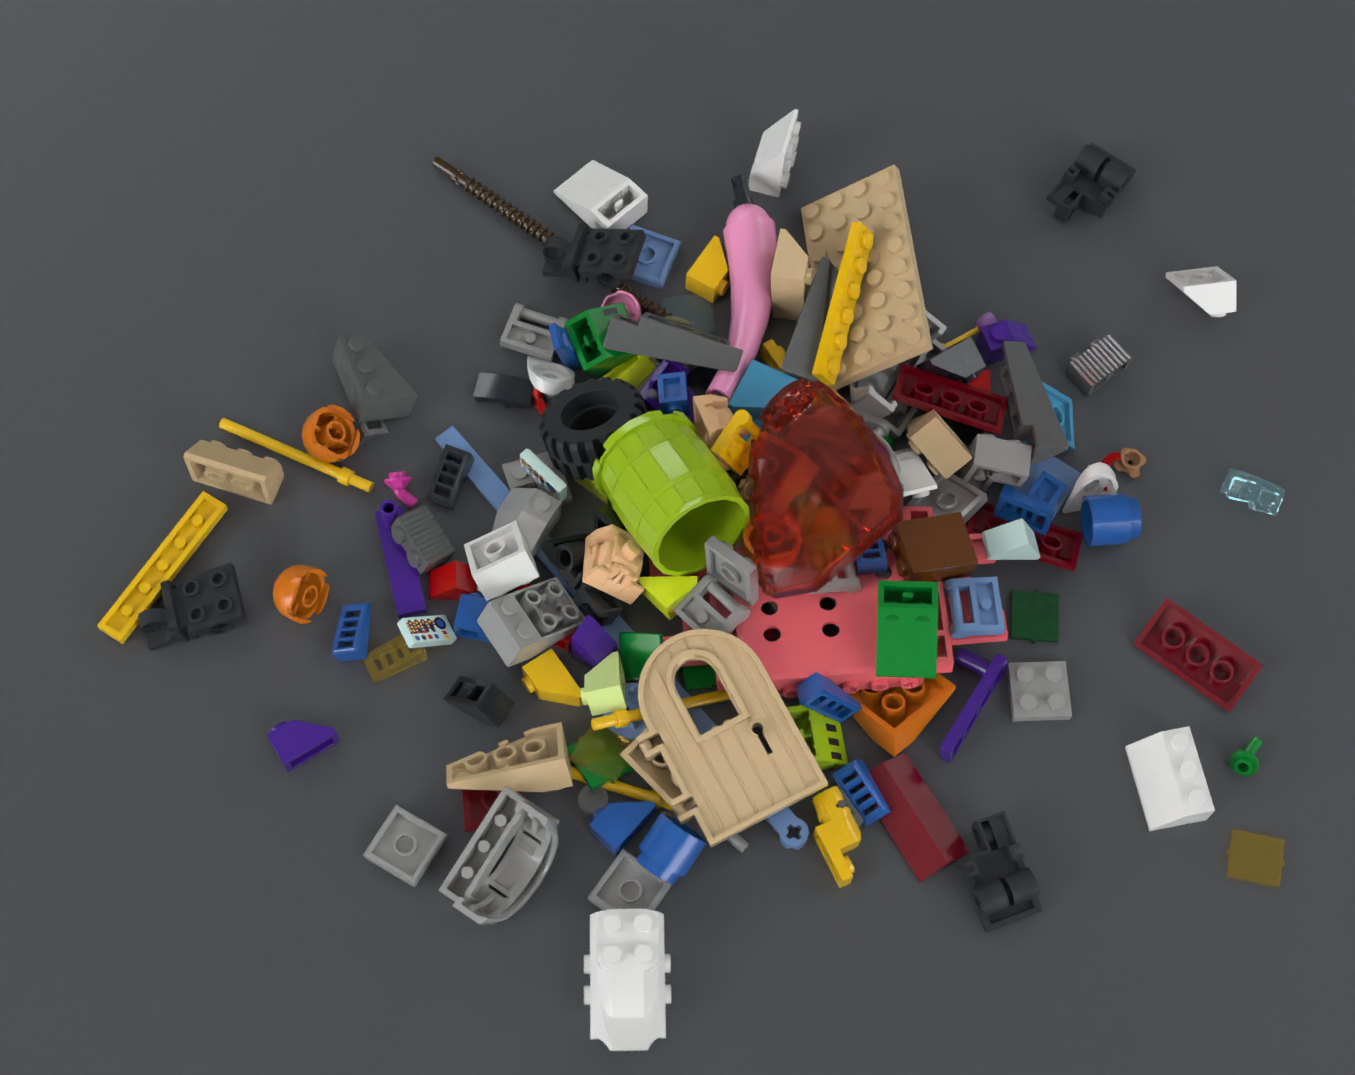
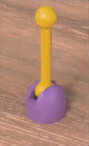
[941,311,997,348]

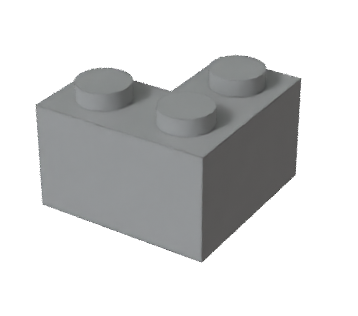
[959,434,1032,492]

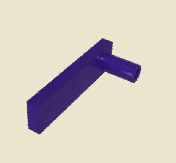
[375,500,427,619]
[940,647,1007,763]

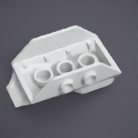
[584,909,671,1051]

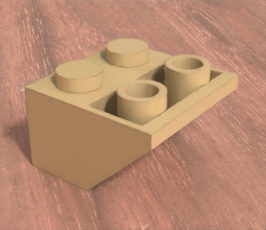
[906,409,972,479]

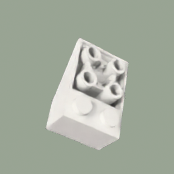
[749,109,801,198]
[554,160,648,229]
[856,448,938,504]

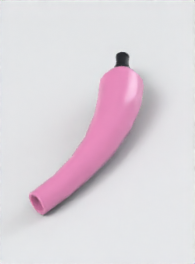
[705,175,777,404]

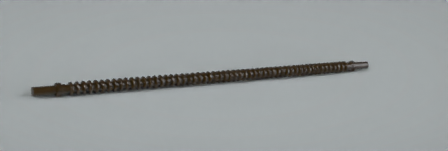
[432,157,813,415]

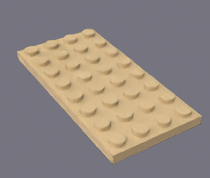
[801,165,933,391]

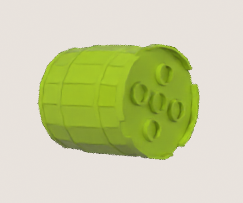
[592,410,750,576]

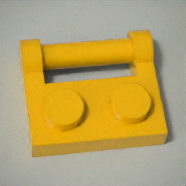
[710,409,771,476]

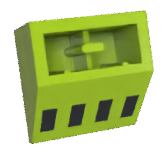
[786,705,848,770]

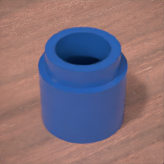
[1080,493,1141,547]
[636,812,707,885]

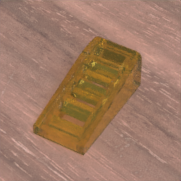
[363,634,428,683]

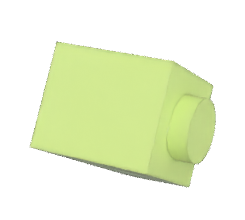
[580,651,627,716]

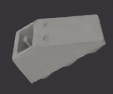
[477,577,585,667]

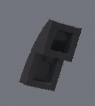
[473,373,534,409]

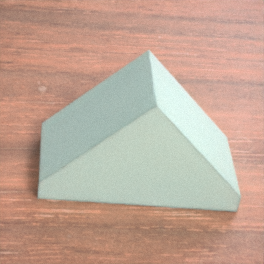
[981,518,1040,560]

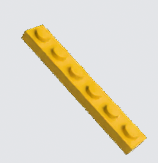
[812,222,874,386]
[97,491,228,644]

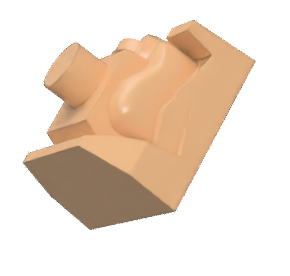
[693,394,748,470]
[582,524,644,605]

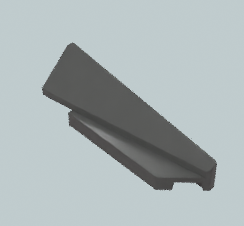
[781,257,838,384]
[603,312,744,372]
[1000,341,1069,465]

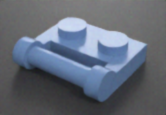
[944,577,1005,639]

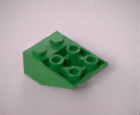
[876,580,938,679]

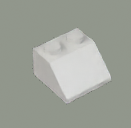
[464,520,540,601]

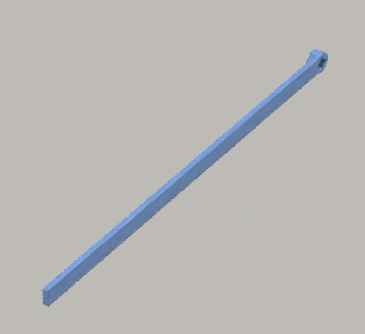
[435,426,809,850]

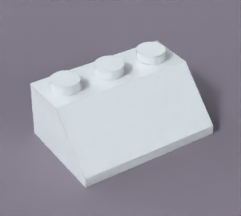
[1125,726,1215,831]

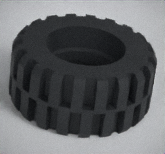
[539,377,647,480]

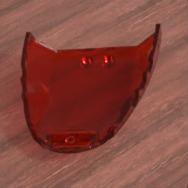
[748,378,904,599]

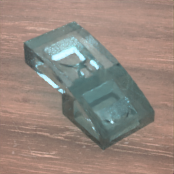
[1220,468,1286,516]

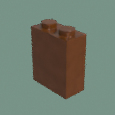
[888,512,979,582]

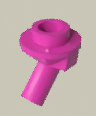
[383,471,418,509]

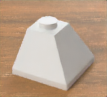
[1166,266,1236,317]

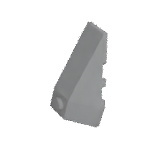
[477,488,561,600]

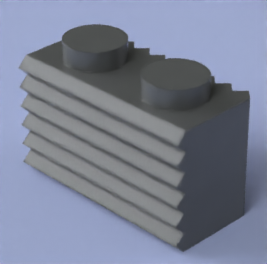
[1066,334,1132,396]
[390,505,455,575]

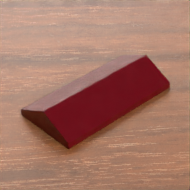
[892,363,1008,435]
[966,503,1083,572]
[1133,598,1264,712]
[858,753,970,883]

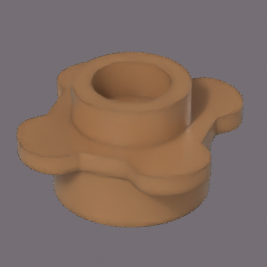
[1114,447,1146,478]

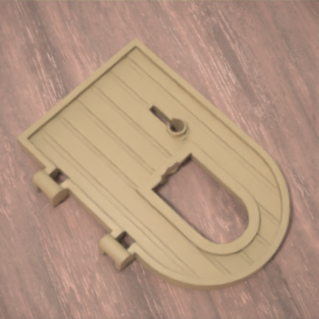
[636,629,828,847]

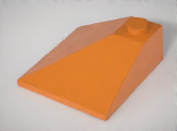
[847,673,956,757]

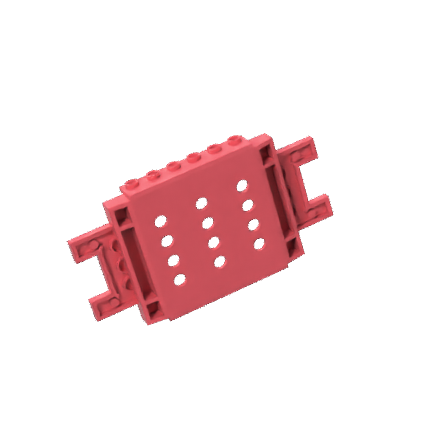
[649,501,1008,698]

